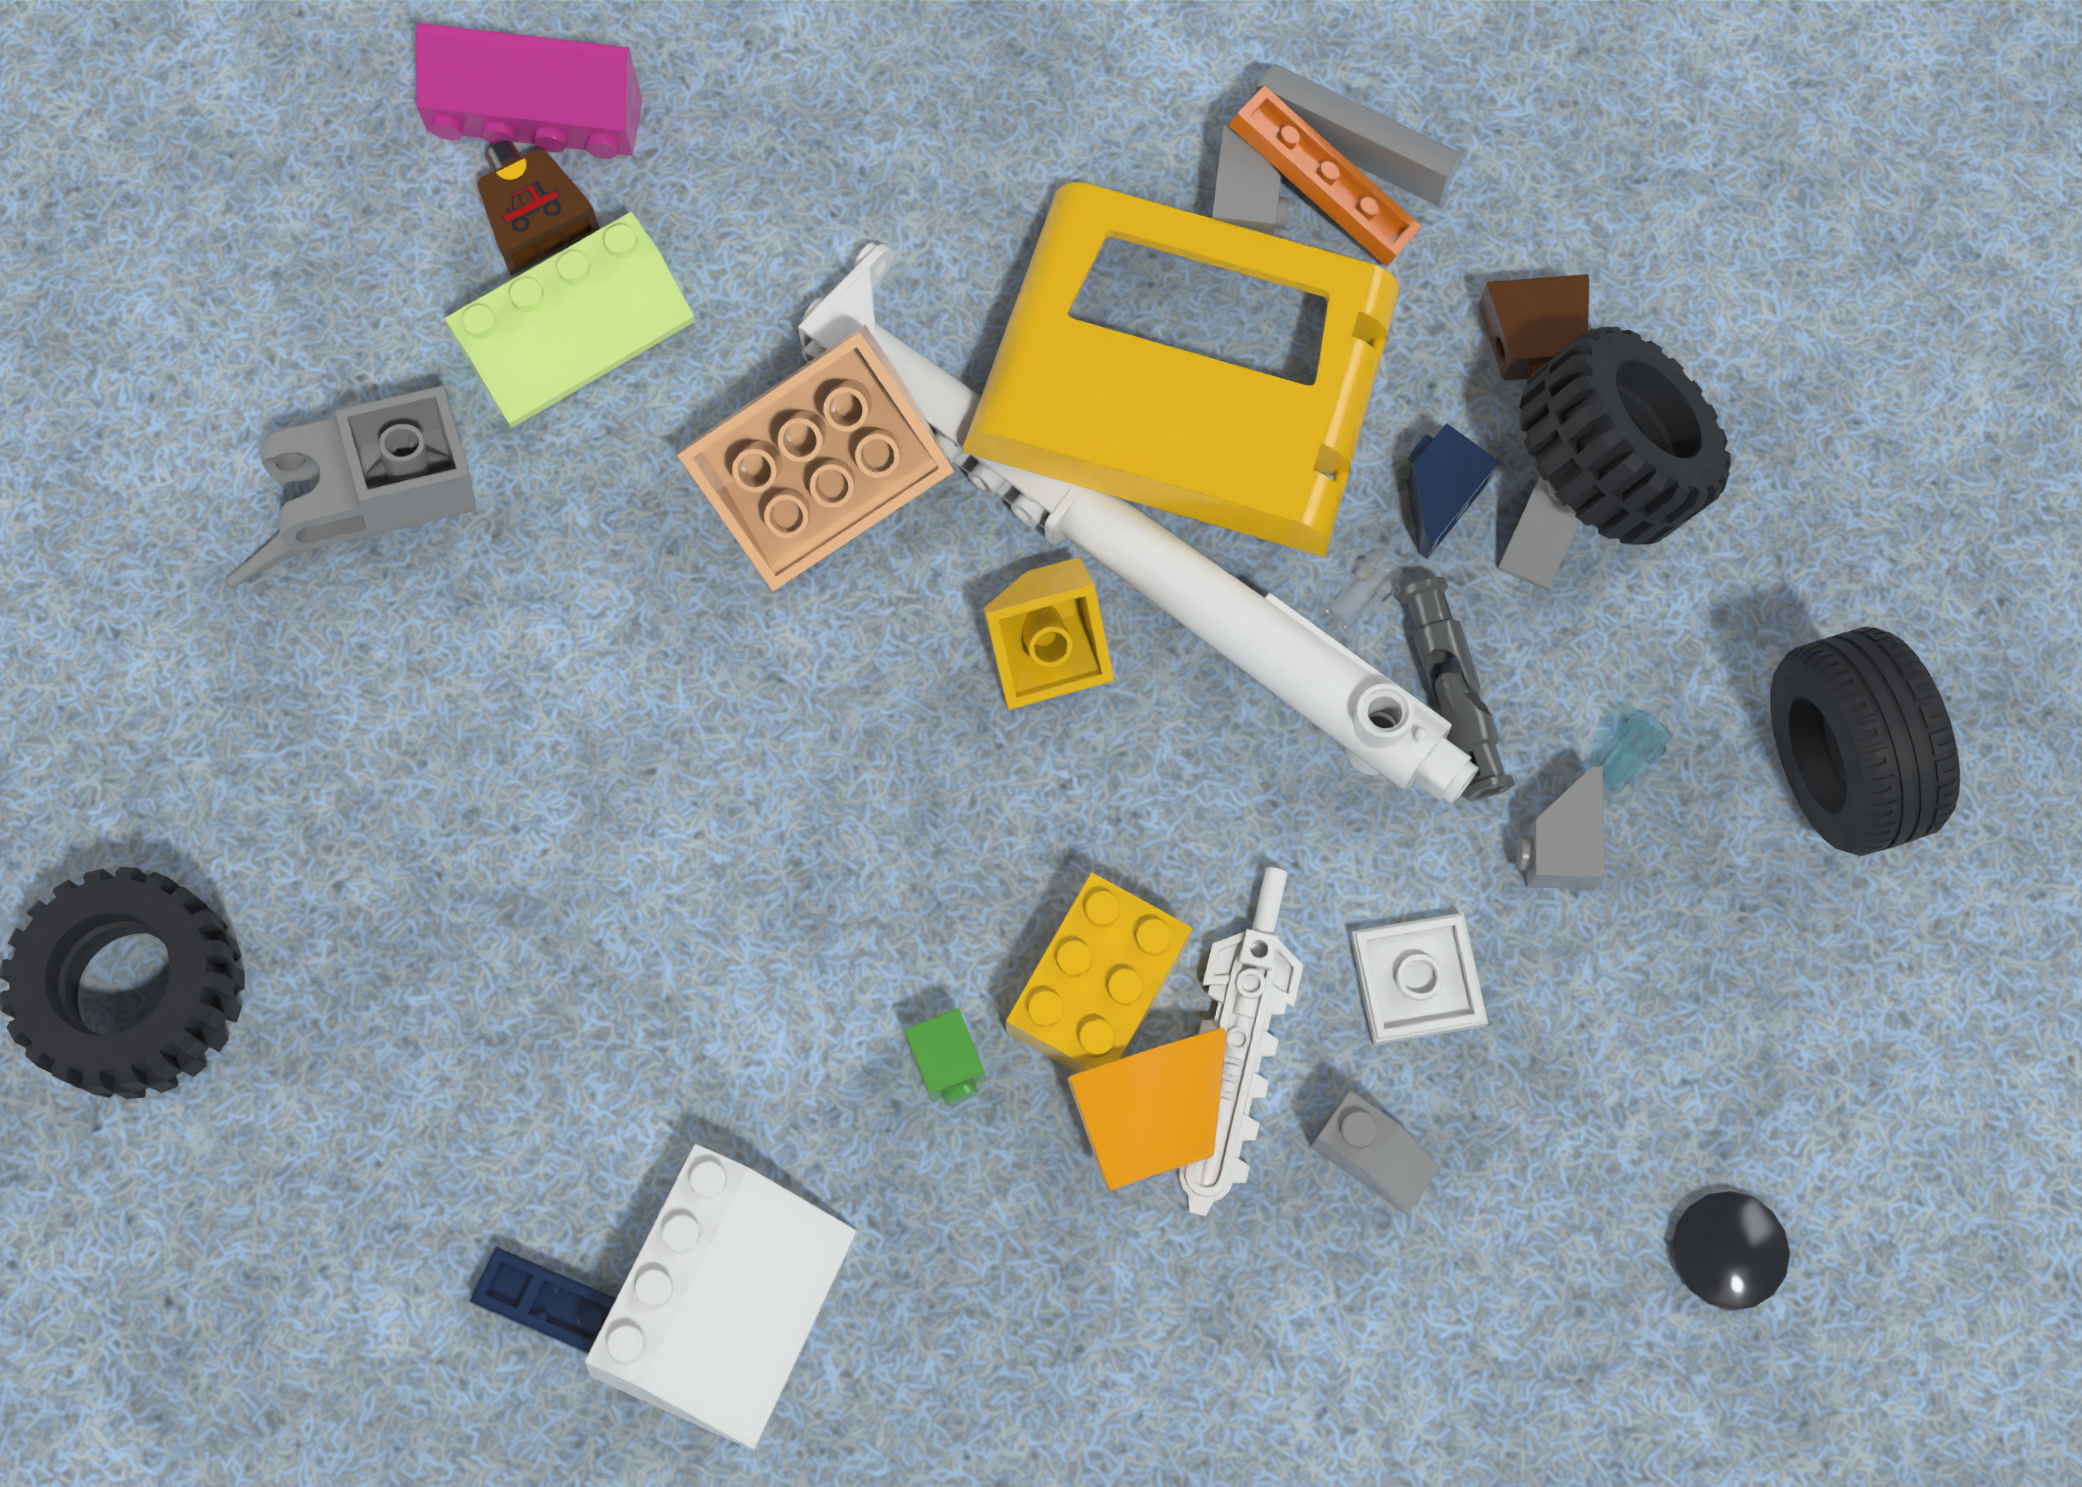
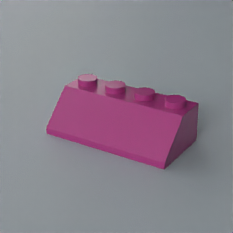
[415,23,643,159]

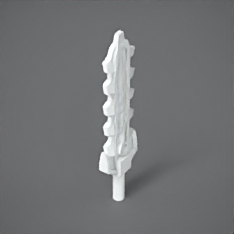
[1178,867,1303,1217]

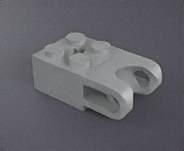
[259,386,477,551]

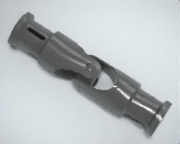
[1398,577,1515,801]

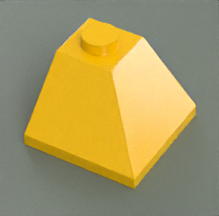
[984,557,1115,710]

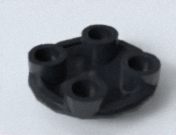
[1669,1191,1790,1311]

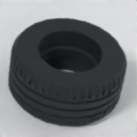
[1770,626,1960,856]

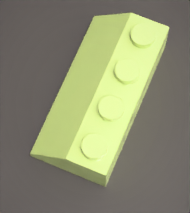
[444,211,696,429]

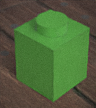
[904,1008,986,1106]

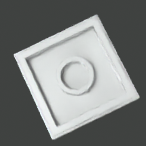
[1350,912,1488,1046]

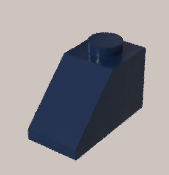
[1407,423,1499,559]

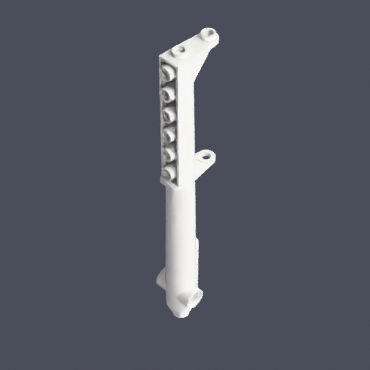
[798,242,1479,804]

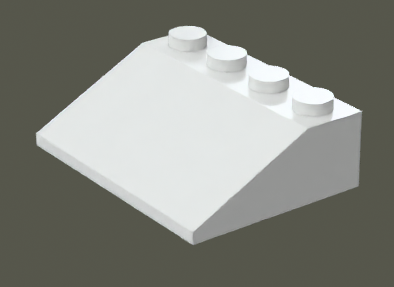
[585,1144,857,1451]

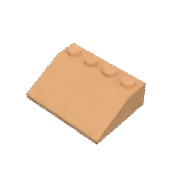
[677,325,955,591]

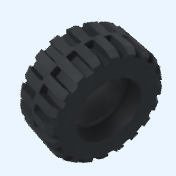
[1519,327,1731,545]
[0,867,245,1099]

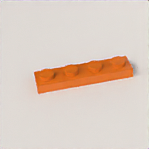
[1228,85,1422,267]

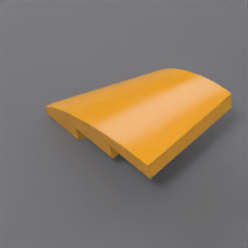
[1067,1028,1227,1192]

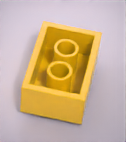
[1006,872,1193,1073]

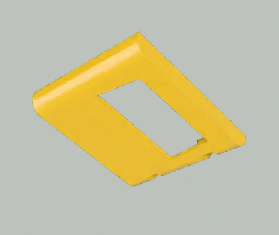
[963,182,1400,557]

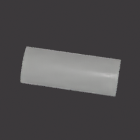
[1256,64,1463,206]

